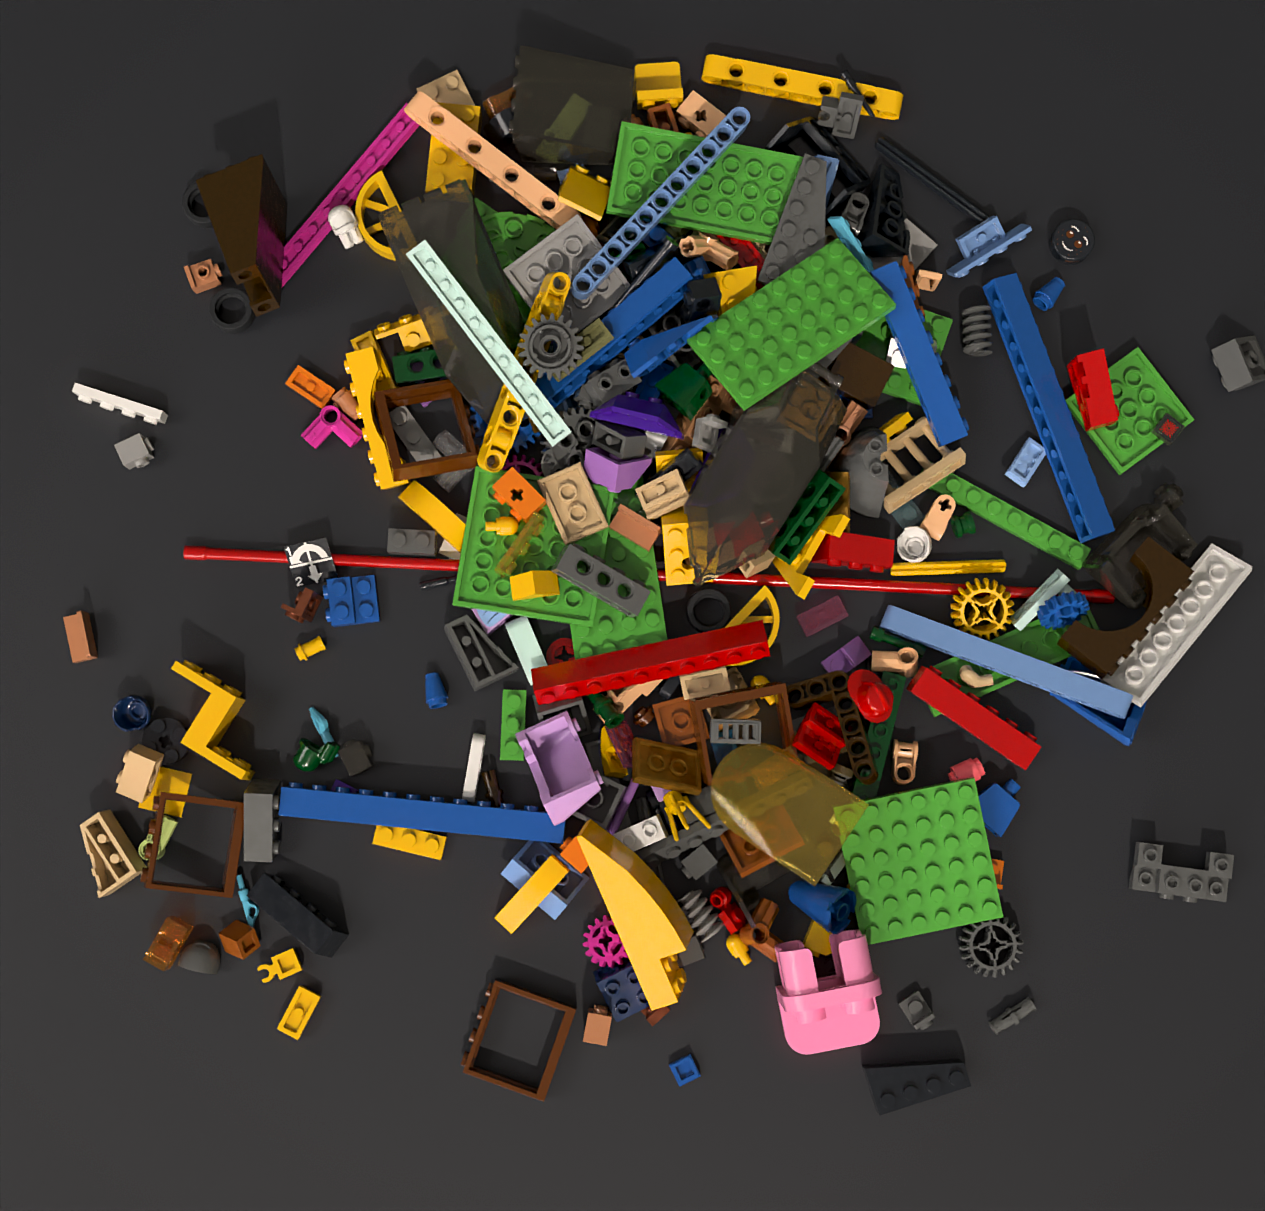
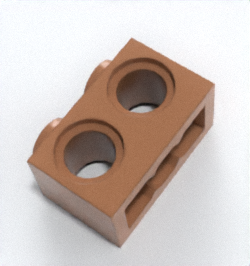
[583,1005,612,1046]

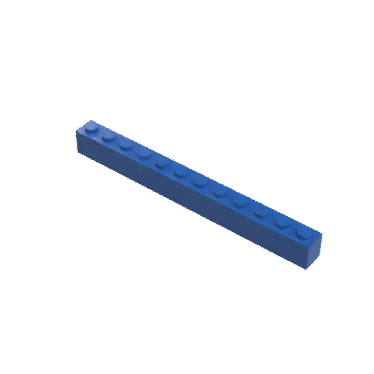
[983,273,1115,544]
[278,782,566,844]

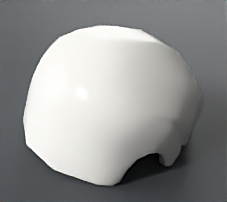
[897,526,932,563]

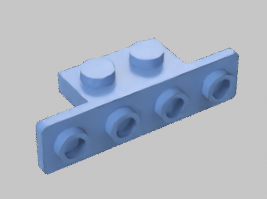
[946,215,1032,278]

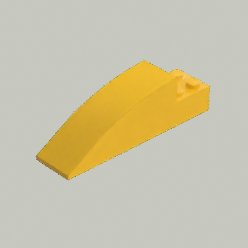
[577,819,694,1010]

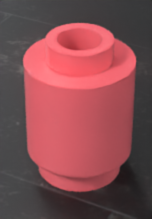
[948,758,985,782]

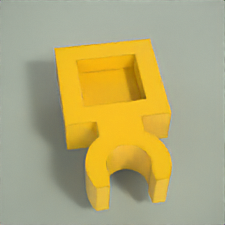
[257,947,303,983]

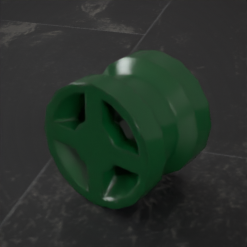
[950,511,976,538]

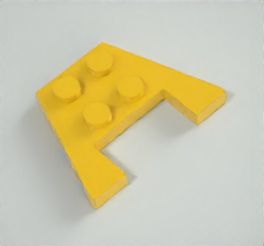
[772,514,850,600]

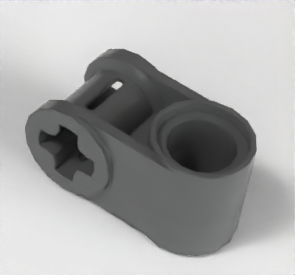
[839,192,869,237]

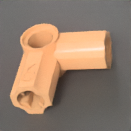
[679,232,739,270]

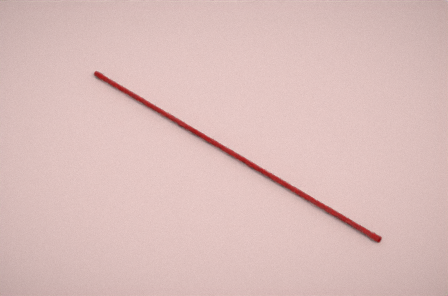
[183,545,1115,604]

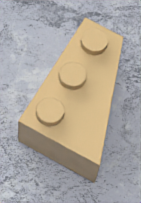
[80,810,147,898]

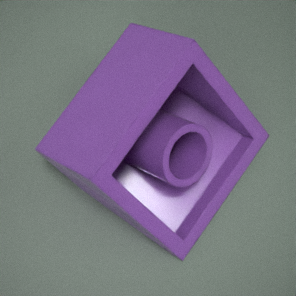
[583,447,652,493]

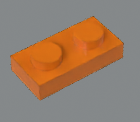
[285,365,337,409]

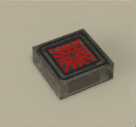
[1151,413,1185,446]

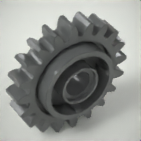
[517,313,584,381]

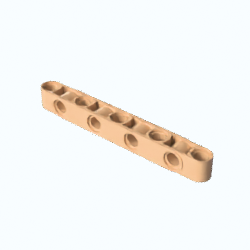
[404,91,582,230]

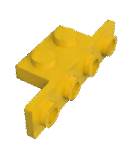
[373,303,450,352]

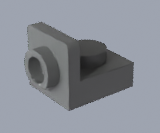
[898,990,936,1030]

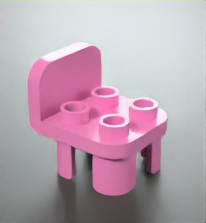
[774,930,882,1055]

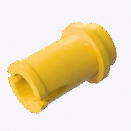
[294,636,326,661]

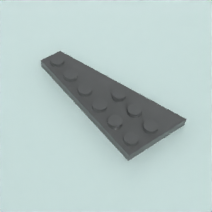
[757,153,827,285]

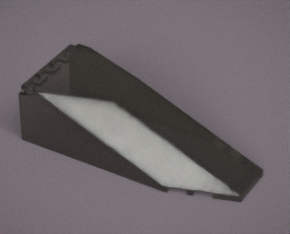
[378,179,530,425]

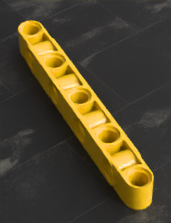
[701,54,903,120]
[477,272,571,472]

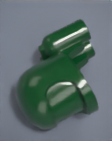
[293,738,341,772]

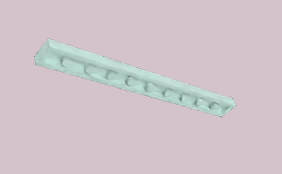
[406,240,572,447]

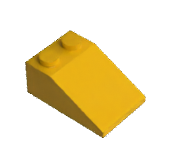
[558,164,610,221]

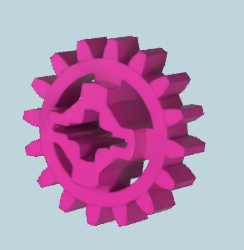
[583,915,629,968]

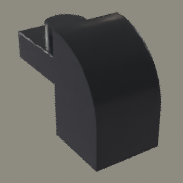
[483,105,540,147]

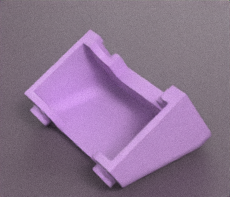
[515,711,604,826]

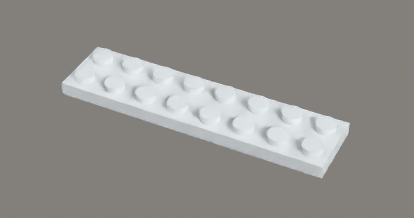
[1101,544,1252,708]

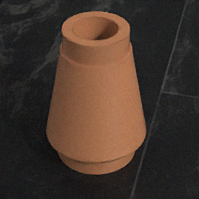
[331,387,359,422]

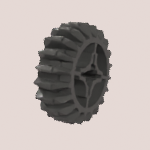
[958,916,1024,978]

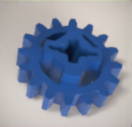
[1037,591,1090,630]

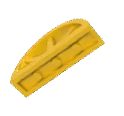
[355,170,418,261]
[398,480,466,554]
[725,585,780,667]

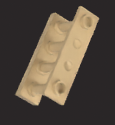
[880,416,966,514]

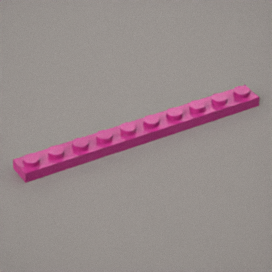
[282,103,420,287]

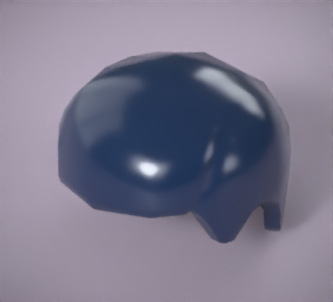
[112,695,152,732]

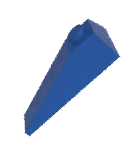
[624,314,719,378]

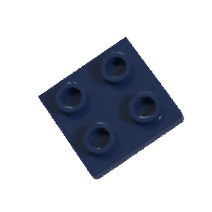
[593,957,649,1022]

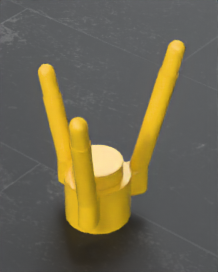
[663,790,711,841]

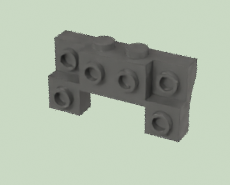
[1128,842,1234,903]

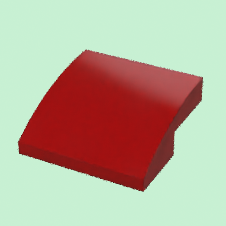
[792,702,852,770]

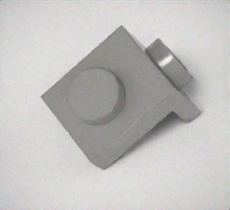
[692,414,728,452]

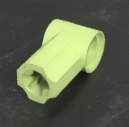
[138,815,178,860]

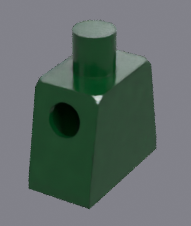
[655,363,713,421]

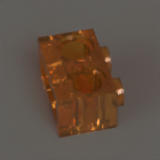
[143,916,194,971]

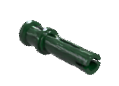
[586,692,624,729]

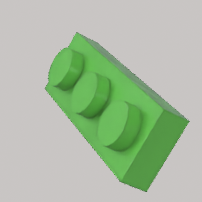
[500,690,527,761]

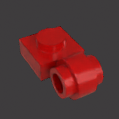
[710,887,748,934]

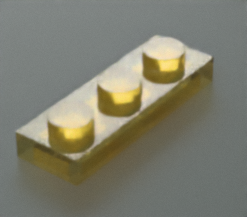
[494,512,545,578]

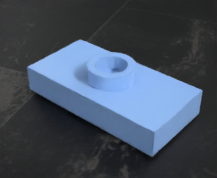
[1004,437,1046,487]

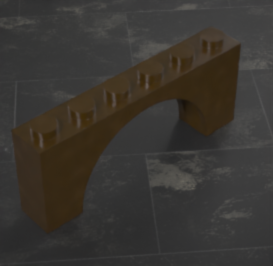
[1057,536,1194,680]

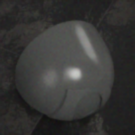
[178,939,221,974]

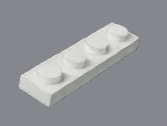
[72,383,168,425]

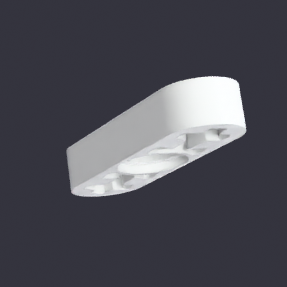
[462,733,486,802]

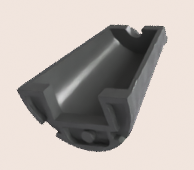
[831,426,888,518]

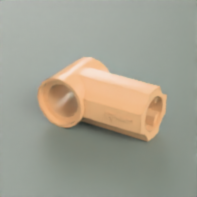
[871,647,918,678]

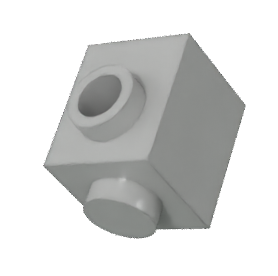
[114,433,155,470]

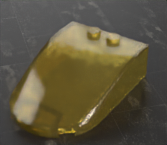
[711,743,869,886]

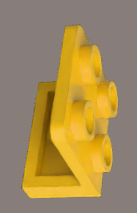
[635,62,683,110]

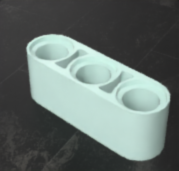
[505,616,547,685]

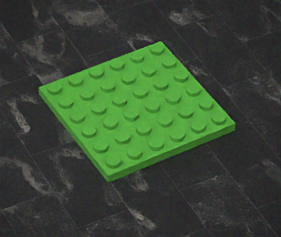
[452,466,615,627]
[833,777,1003,945]

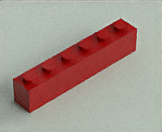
[906,665,1041,770]

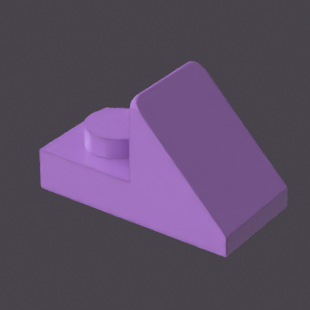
[821,636,872,673]

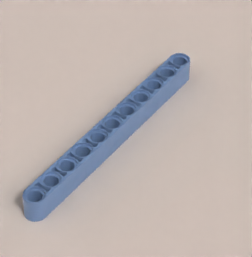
[571,106,750,300]
[879,605,1134,719]

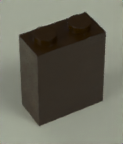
[820,343,895,410]

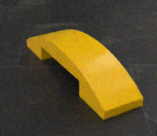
[495,854,570,934]

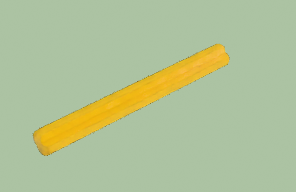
[890,559,1006,576]

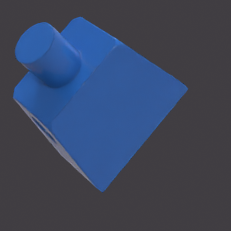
[978,778,1021,837]

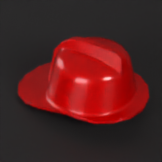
[847,669,893,723]

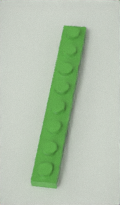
[920,461,1091,570]

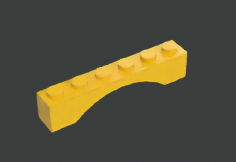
[344,347,411,490]

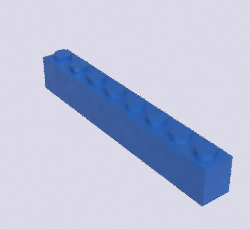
[535,257,694,408]
[869,261,969,447]

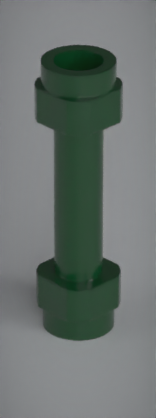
[869,625,926,659]

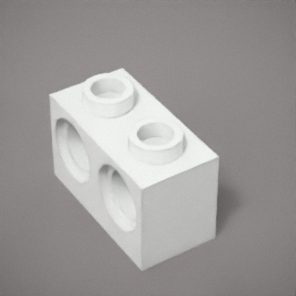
[613,814,669,852]

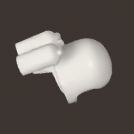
[328,205,364,249]

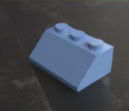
[501,840,589,920]

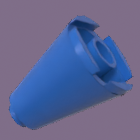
[788,880,857,934]

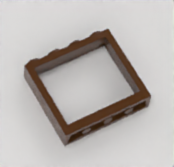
[374,378,479,482]
[689,681,799,788]
[140,791,244,898]
[461,979,577,1102]

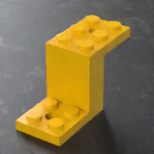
[655,448,713,586]
[171,660,255,780]

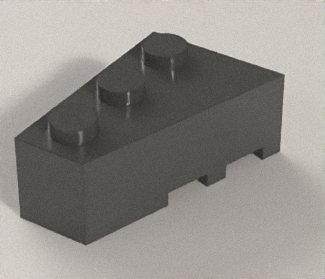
[444,615,519,691]
[244,779,282,862]

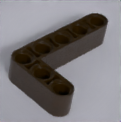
[786,670,878,785]

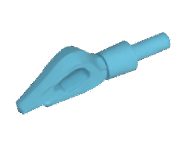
[309,707,339,757]
[236,874,259,927]

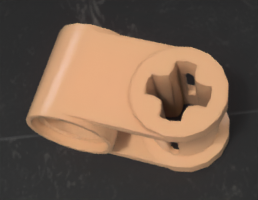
[919,494,956,541]
[891,739,918,785]

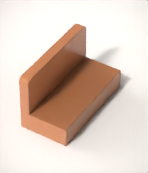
[609,504,661,552]
[63,610,98,663]

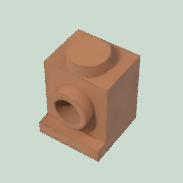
[184,259,223,294]

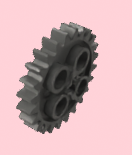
[540,407,602,473]

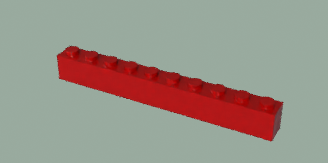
[531,620,770,705]

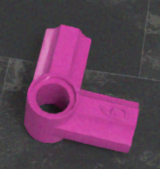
[301,405,363,449]

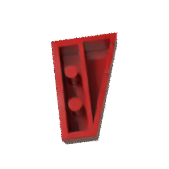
[1066,348,1119,432]
[810,532,895,573]

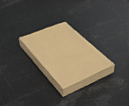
[537,462,609,546]

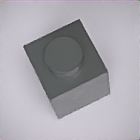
[680,843,718,880]

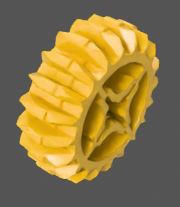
[950,578,1014,640]

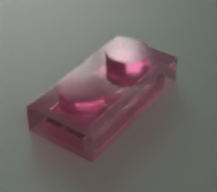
[796,595,849,637]
[605,721,634,768]

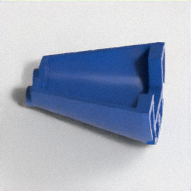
[1050,657,1148,747]

